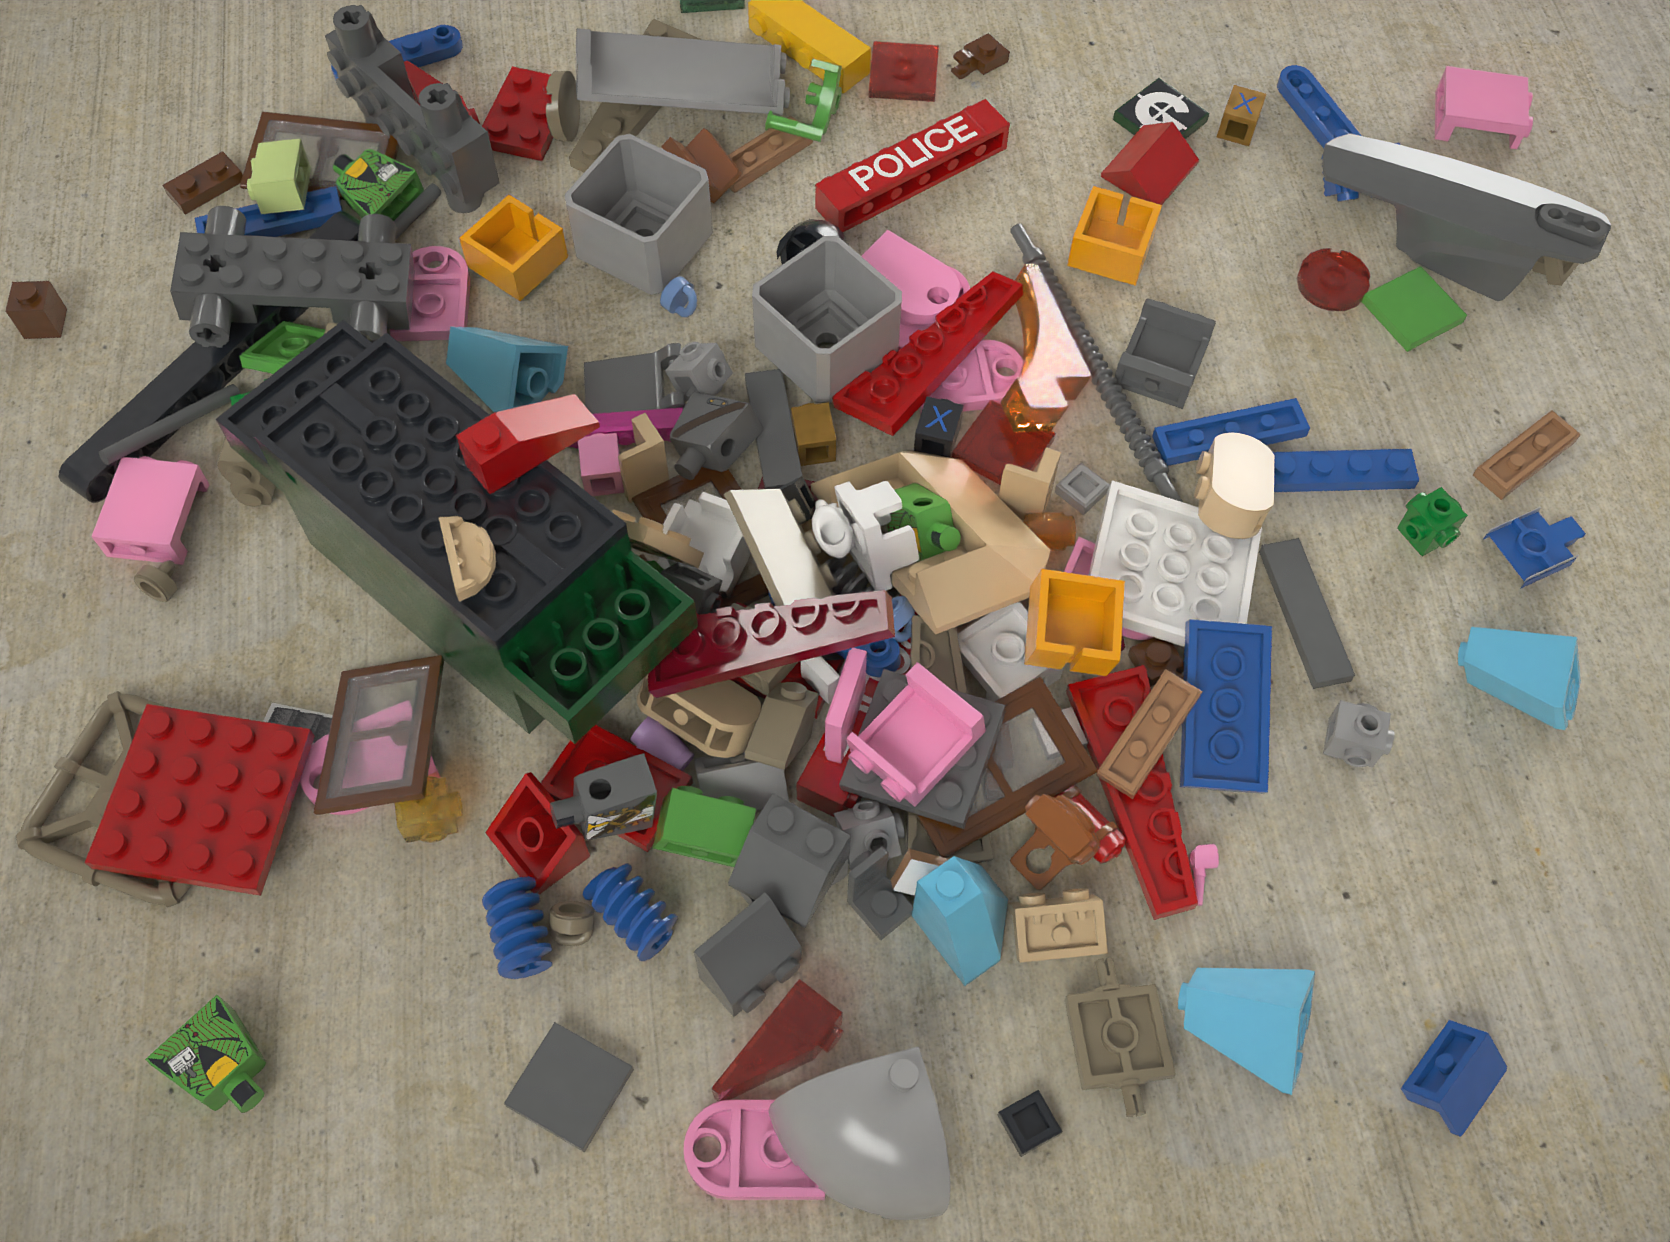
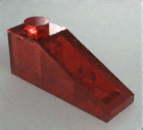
[711,979,844,1102]

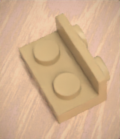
[1008,888,1108,963]

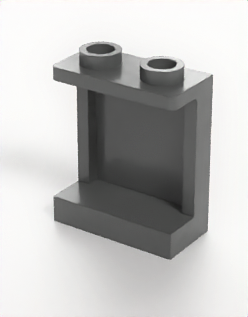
[1115,298,1216,409]

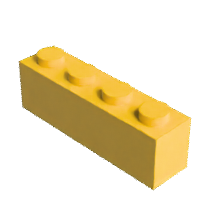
[748,0,871,94]

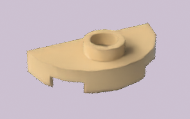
[439,516,496,602]

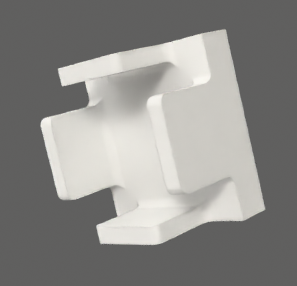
[834,481,919,591]
[657,492,751,599]

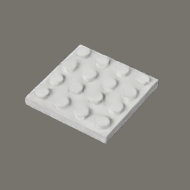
[1088,481,1262,647]

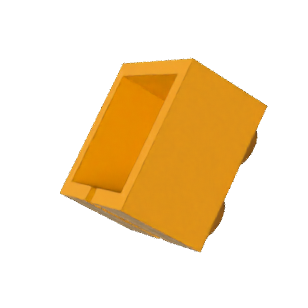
[1067,186,1162,286]
[459,195,568,301]
[1024,569,1125,676]

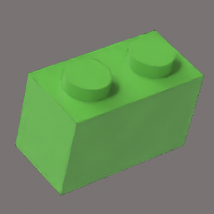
[653,786,756,867]

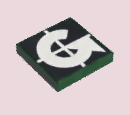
[1113,78,1210,139]

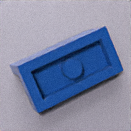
[1401,1020,1507,1137]

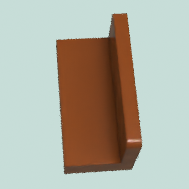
[661,128,742,203]

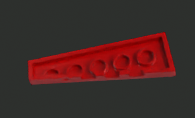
[832,271,1024,436]
[1066,665,1198,920]

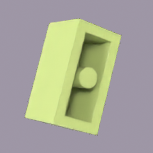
[247,138,311,214]

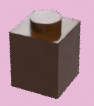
[5,281,67,339]

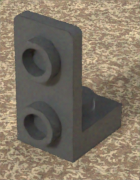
[661,562,723,615]
[847,846,913,941]

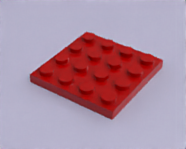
[84,704,315,896]

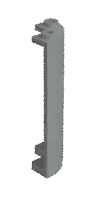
[576,28,790,115]

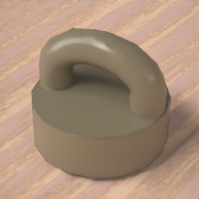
[134,560,178,602]
[549,901,594,946]

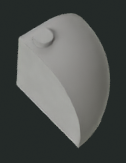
[768,1047,950,1220]

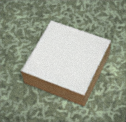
[891,849,949,896]

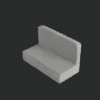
[694,752,789,811]

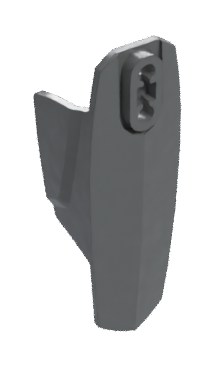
[1322,133,1612,301]

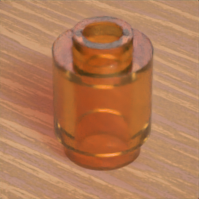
[1023,512,1076,551]

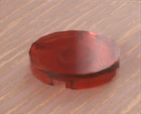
[1296,248,1370,311]

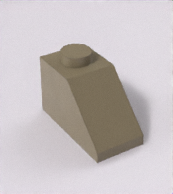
[744,682,819,770]

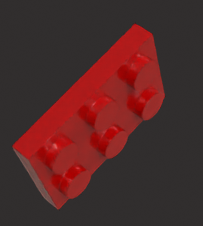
[482,66,554,161]
[541,725,693,852]

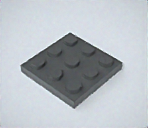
[839,669,1006,829]

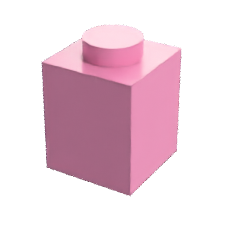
[578,433,624,496]

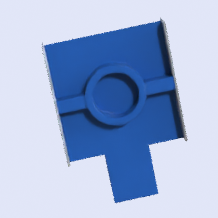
[1483,507,1586,589]

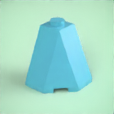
[446,326,568,412]
[1458,627,1581,730]
[912,856,1008,986]
[1178,968,1315,1095]

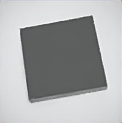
[504,1022,634,1153]

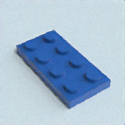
[1180,619,1272,794]

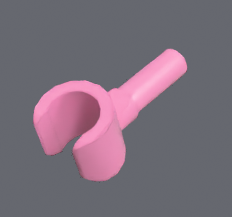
[1189,844,1219,906]

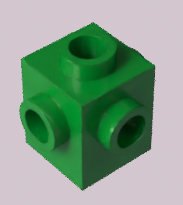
[1397,487,1468,557]

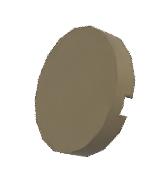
[546,71,580,141]

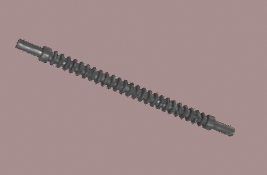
[1010,224,1184,503]

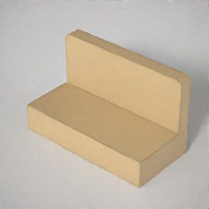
[618,413,669,503]
[999,448,1061,525]

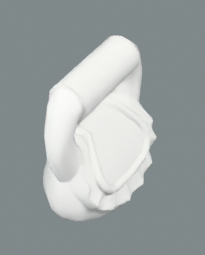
[812,499,856,558]

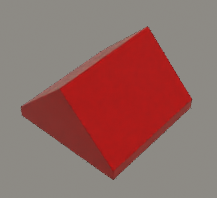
[1101,122,1199,205]
[485,772,590,894]

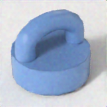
[660,276,697,317]
[892,596,915,643]

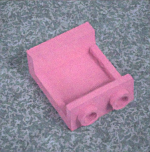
[1435,66,1533,149]
[91,456,209,565]
[846,662,986,807]

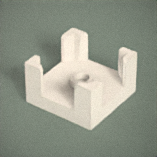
[957,602,1064,702]

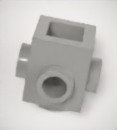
[665,342,733,401]
[1323,700,1395,767]
[834,800,905,865]

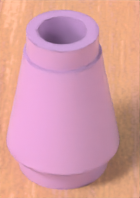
[630,716,694,771]

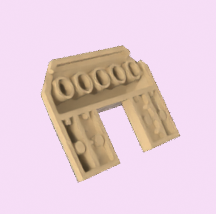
[811,450,1050,634]

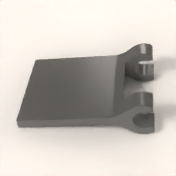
[584,343,687,414]

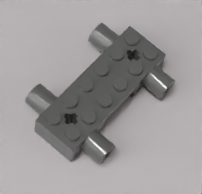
[325,5,500,214]
[170,206,415,348]

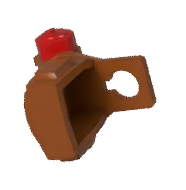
[1010,785,1126,891]

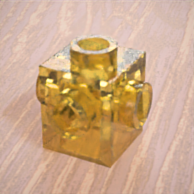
[394,776,463,843]

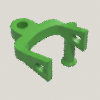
[765,59,842,142]

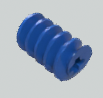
[582,863,678,962]
[482,877,553,979]

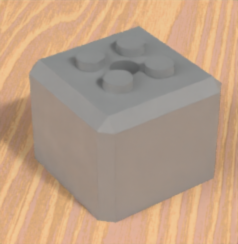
[564,134,713,295]
[752,236,902,404]

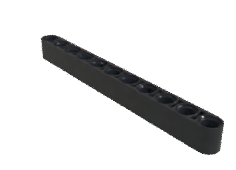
[58,211,360,503]

